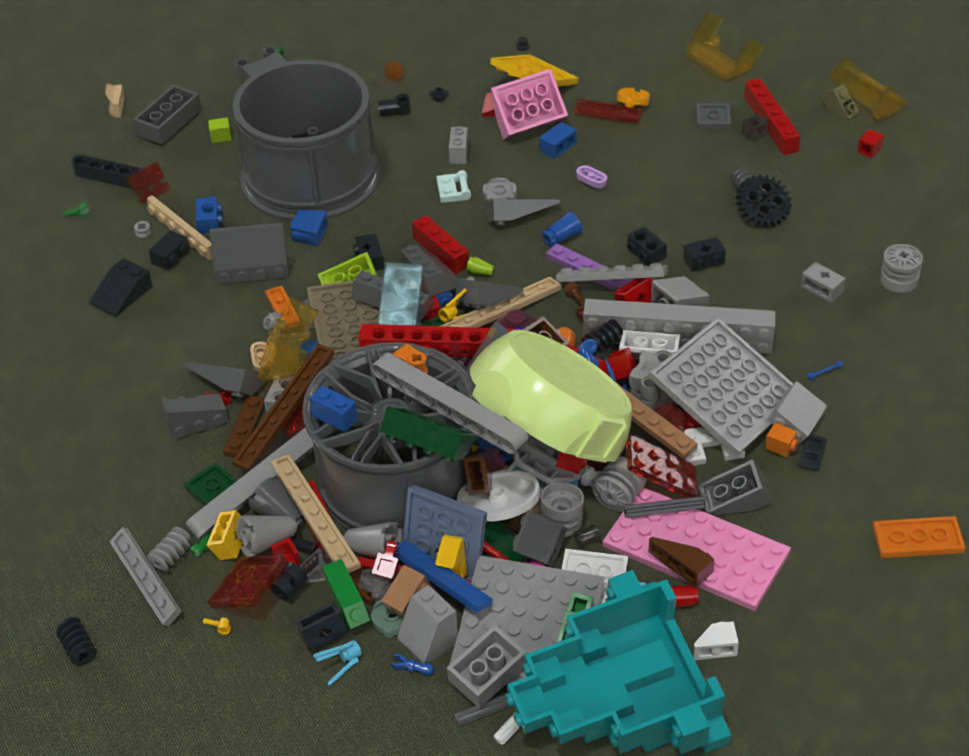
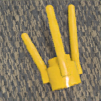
[438,289,468,323]

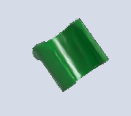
[64,202,90,216]

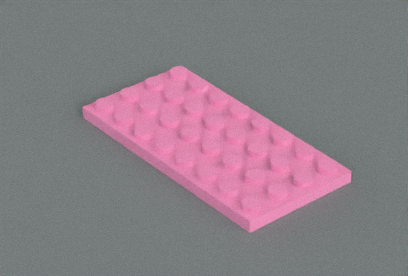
[603,487,791,611]

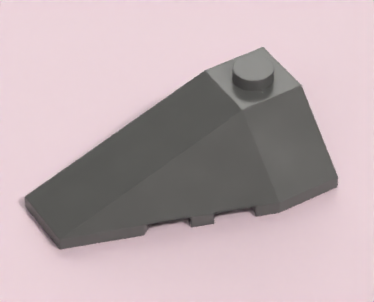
[184,362,267,398]

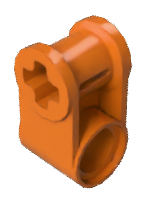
[392,344,428,374]

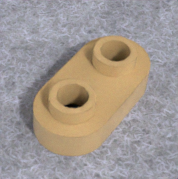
[250,341,272,373]

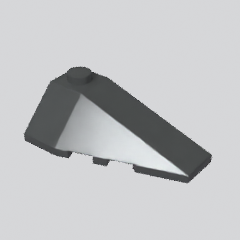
[483,199,560,226]

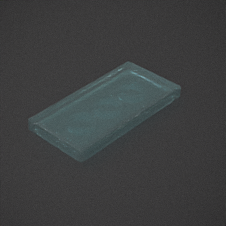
[378,262,424,326]

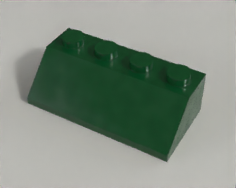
[379,407,478,462]

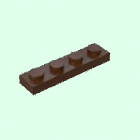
[223,395,265,458]

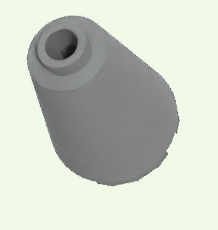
[236,515,297,557]
[344,522,403,559]

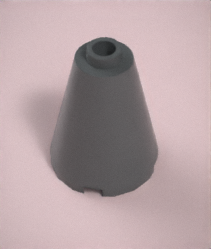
[248,476,304,530]

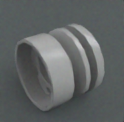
[880,244,923,293]
[592,457,646,512]
[540,482,584,537]

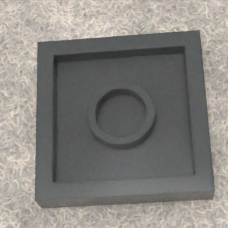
[696,104,731,129]

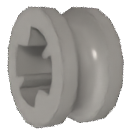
[134,221,151,238]

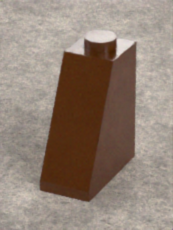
[463,450,494,495]

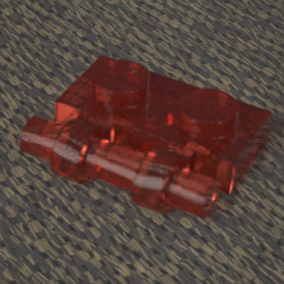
[127,162,170,203]

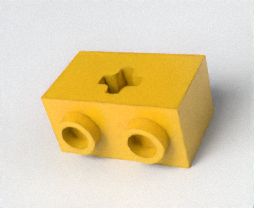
[206,510,243,560]

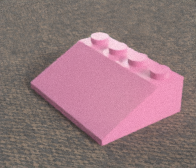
[491,69,568,140]

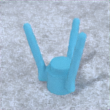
[313,640,362,686]

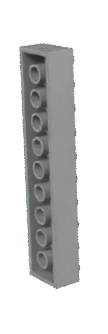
[583,299,775,354]

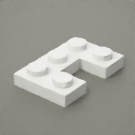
[680,427,745,467]

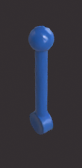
[808,361,843,380]

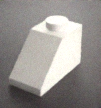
[693,622,739,660]

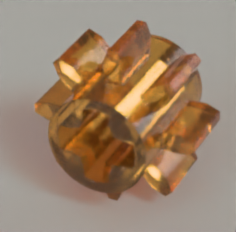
[384,60,404,81]

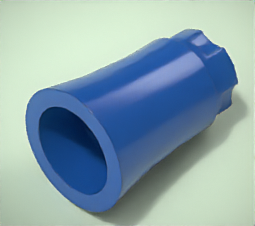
[542,212,582,247]

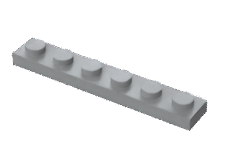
[556,263,668,282]
[110,527,182,627]

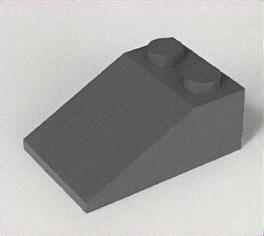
[455,279,523,309]
[698,459,772,516]

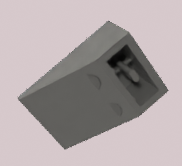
[513,510,568,567]

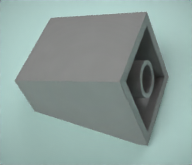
[651,276,709,307]
[397,585,458,664]

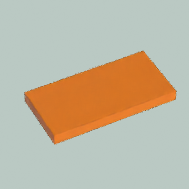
[872,516,966,558]

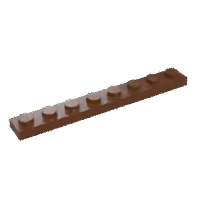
[232,343,335,472]

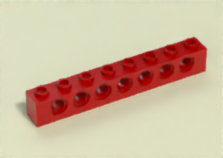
[359,324,515,357]

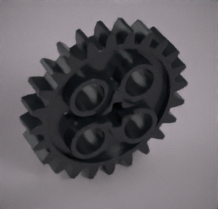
[735,174,792,229]

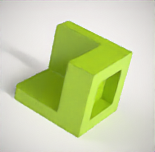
[208,117,231,143]

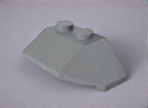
[513,432,589,485]

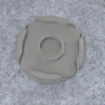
[482,178,517,201]

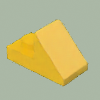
[435,534,467,578]

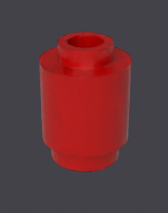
[671,585,699,608]

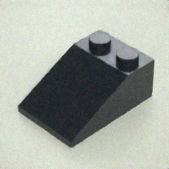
[89,258,153,318]

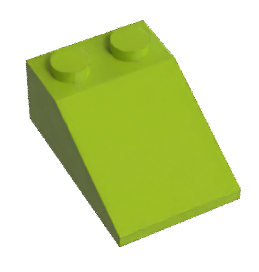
[318,252,378,285]

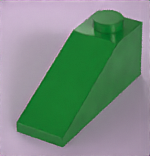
[322,559,370,629]

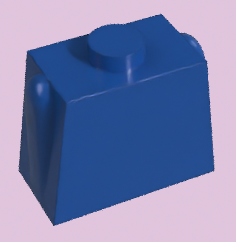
[290,210,328,247]

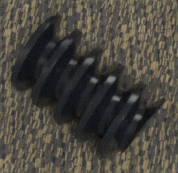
[581,318,623,356]
[56,617,97,665]

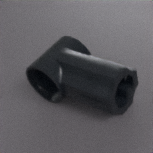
[378,94,411,116]

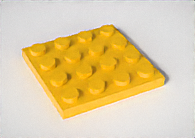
[490,54,579,87]

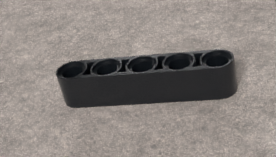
[72,155,149,191]

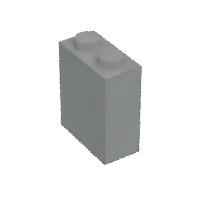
[767,381,827,445]

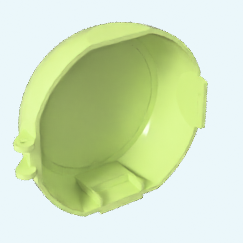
[470,330,632,463]

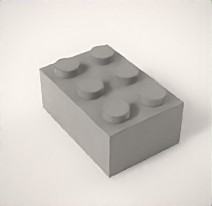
[447,625,526,709]

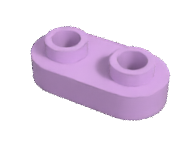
[576,165,607,189]

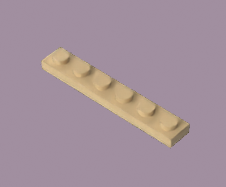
[147,195,213,261]

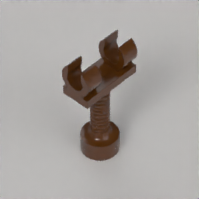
[564,281,585,324]

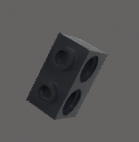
[627,226,667,266]

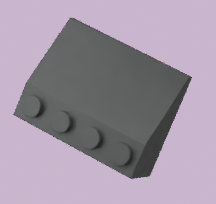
[210,223,289,284]

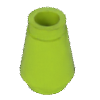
[466,256,494,276]

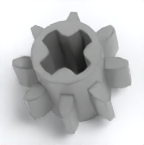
[263,312,286,335]

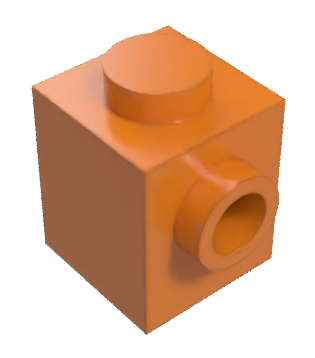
[765,423,798,457]

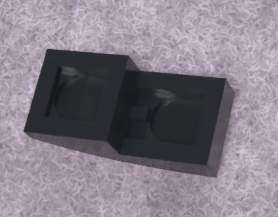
[798,434,828,471]

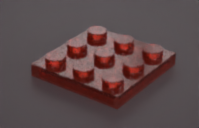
[207,555,288,608]

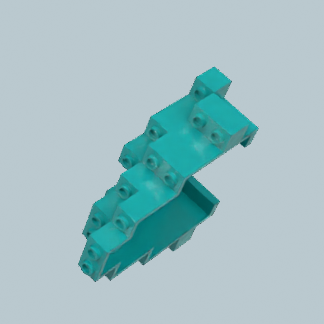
[505,570,732,754]

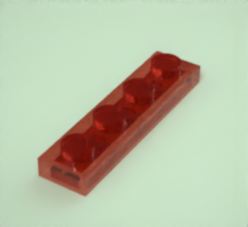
[574,98,643,124]

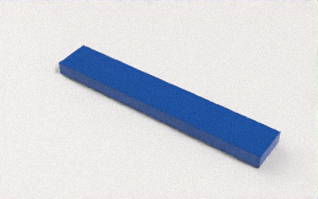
[395,540,493,613]

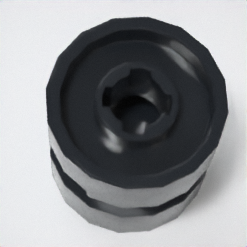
[268,562,309,602]

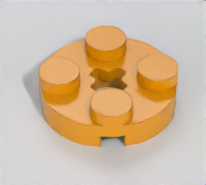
[617,88,650,107]

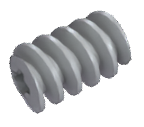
[147,527,191,573]

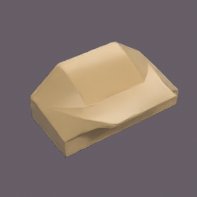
[105,83,125,117]

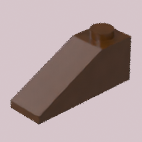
[648,537,714,587]

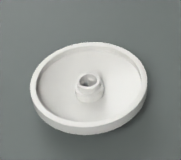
[457,470,540,521]

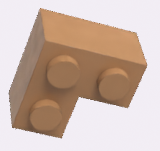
[381,565,435,617]

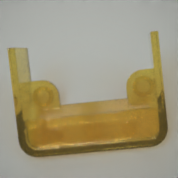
[686,11,765,81]
[828,56,907,120]
[256,297,319,381]

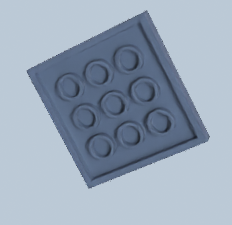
[403,484,487,580]

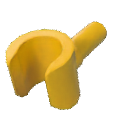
[203,618,231,635]

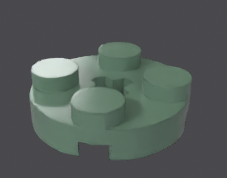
[371,599,404,638]

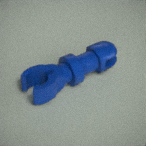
[391,654,434,675]

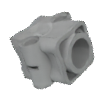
[629,350,680,413]

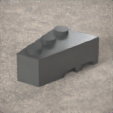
[160,394,229,440]

